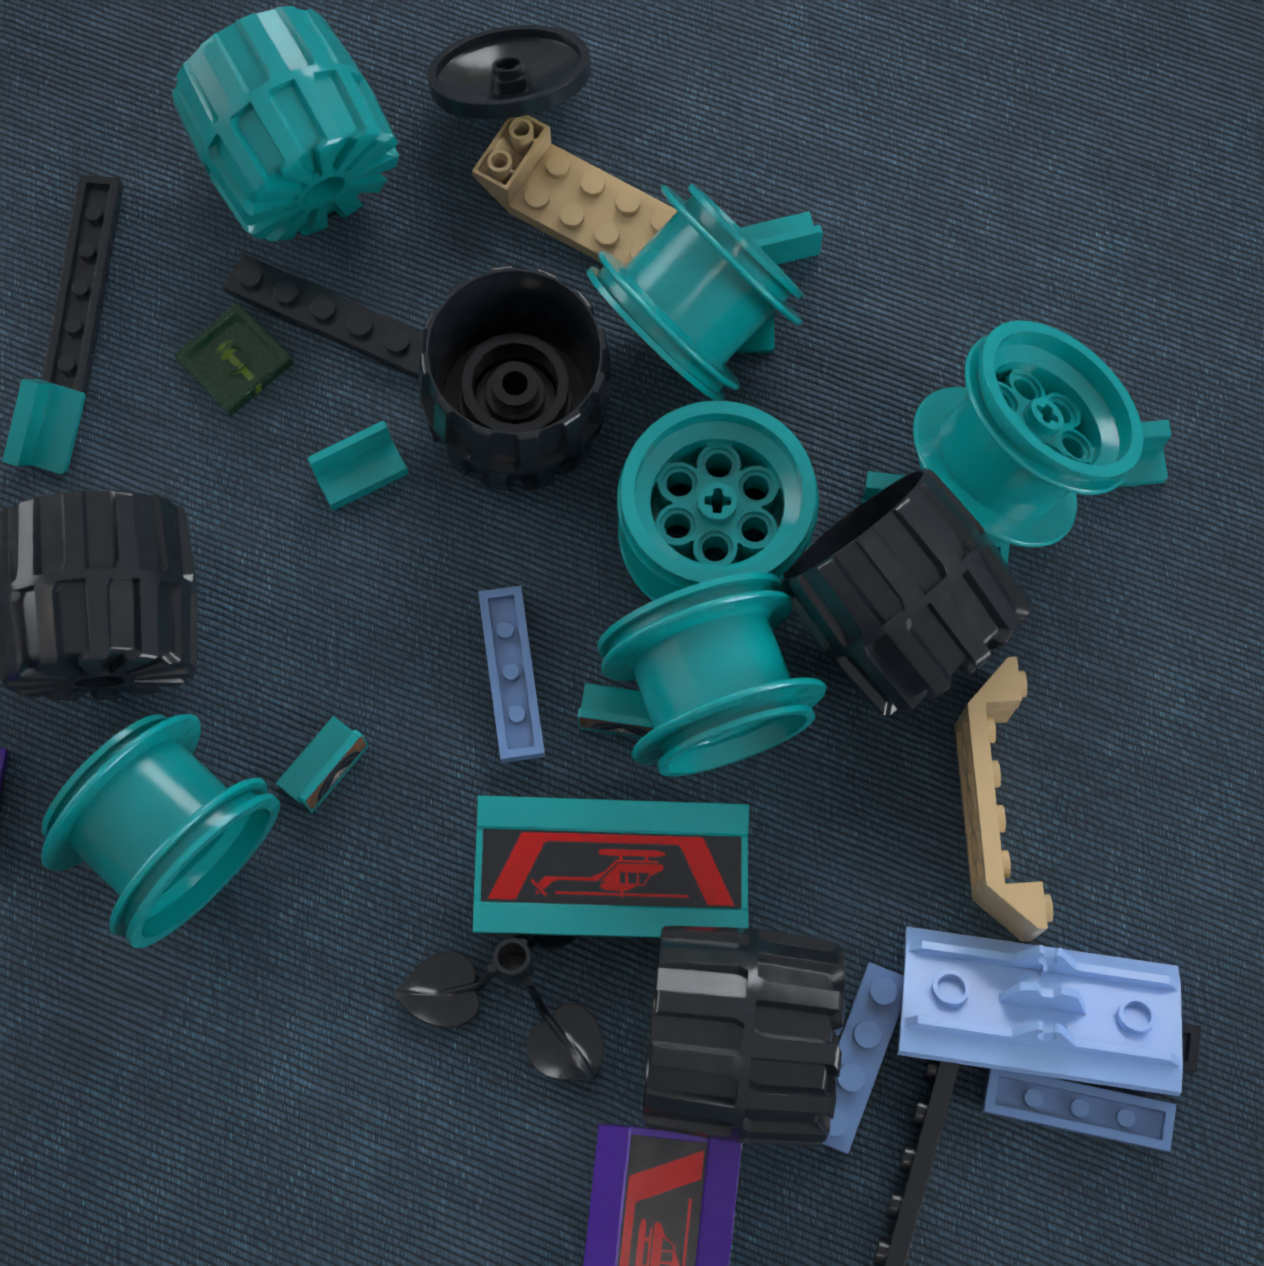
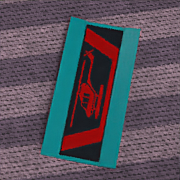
[472,795,749,939]

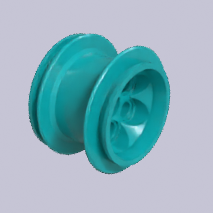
[586,183,804,401]
[913,320,1143,548]
[617,401,819,601]
[597,572,827,777]
[41,714,280,949]

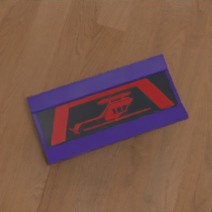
[583,1123,742,1266]

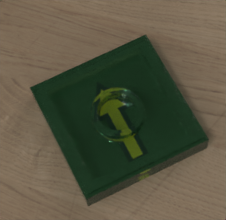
[174,303,294,416]

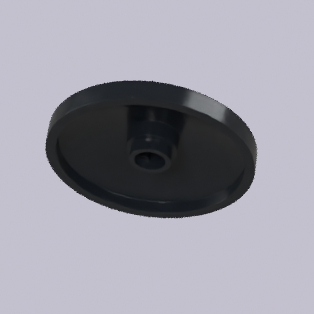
[427,25,591,119]

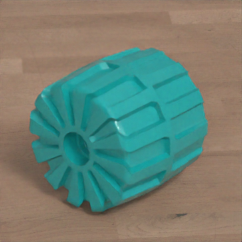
[172,6,399,241]

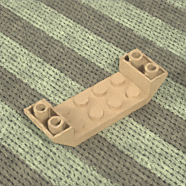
[472,115,677,265]
[954,657,1053,942]

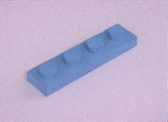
[478,585,545,763]
[821,962,903,1155]
[981,1068,1177,1152]

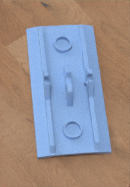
[897,927,1183,1096]

